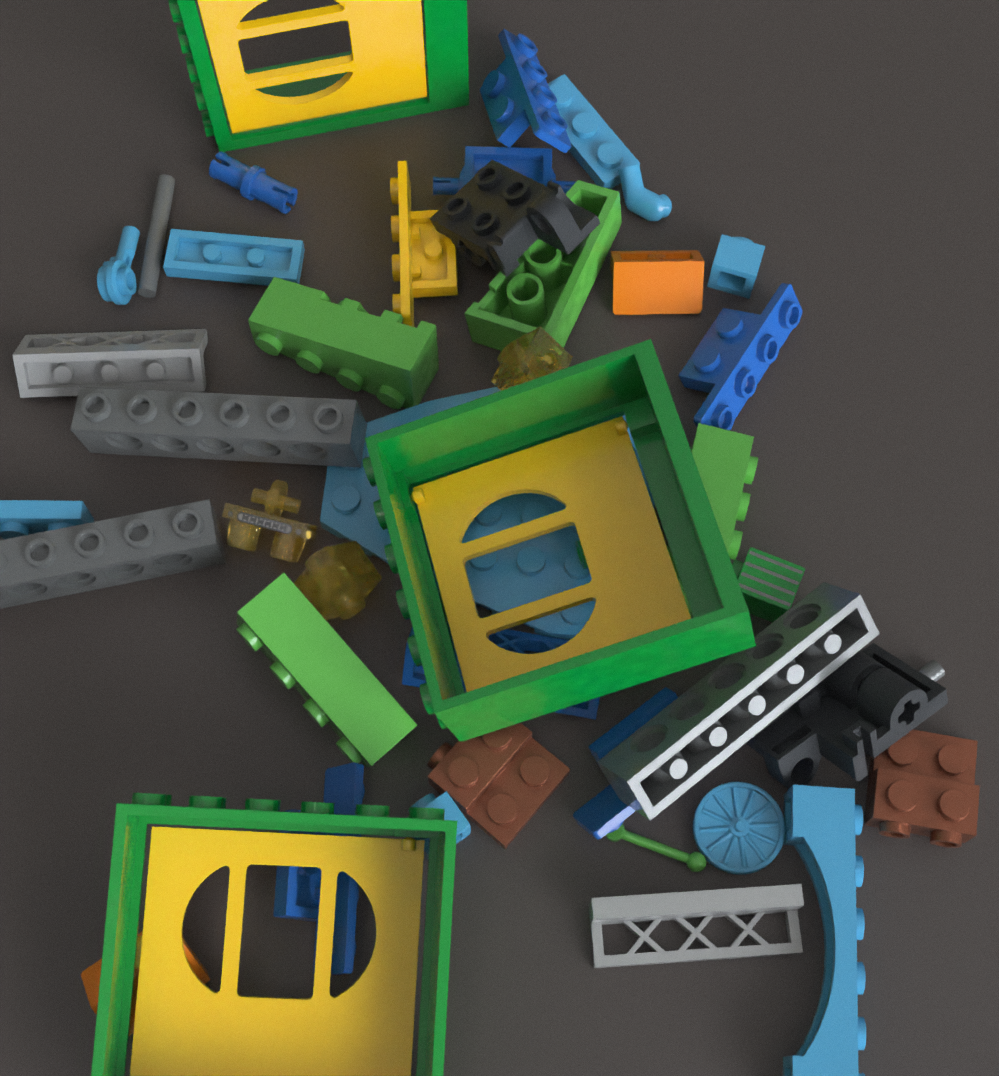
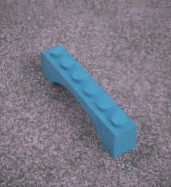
[783,785,866,1076]

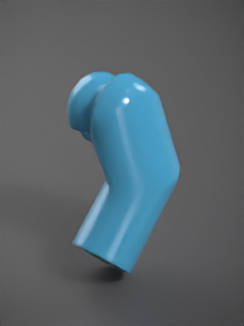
[618,165,672,221]

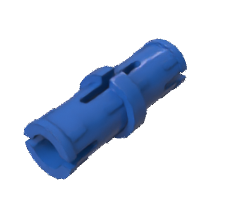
[209,151,298,214]

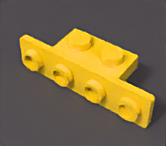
[390,160,458,327]

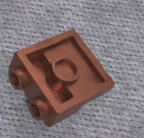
[427,723,570,849]
[864,729,980,848]

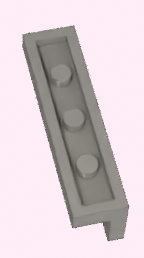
[12,329,208,398]
[588,884,804,968]

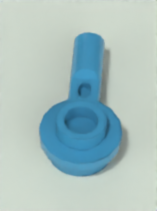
[97,226,140,305]

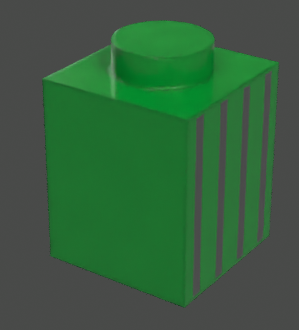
[732,546,806,623]

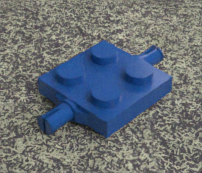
[433,146,576,196]

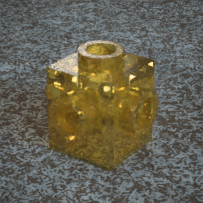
[491,326,573,390]
[294,541,383,620]

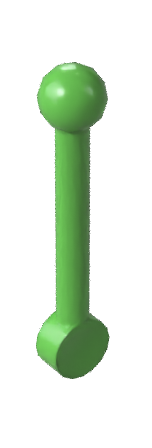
[605,824,707,872]

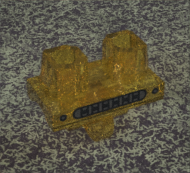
[222,480,318,563]

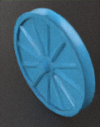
[693,782,785,875]

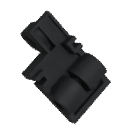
[430,160,600,277]
[746,643,948,789]

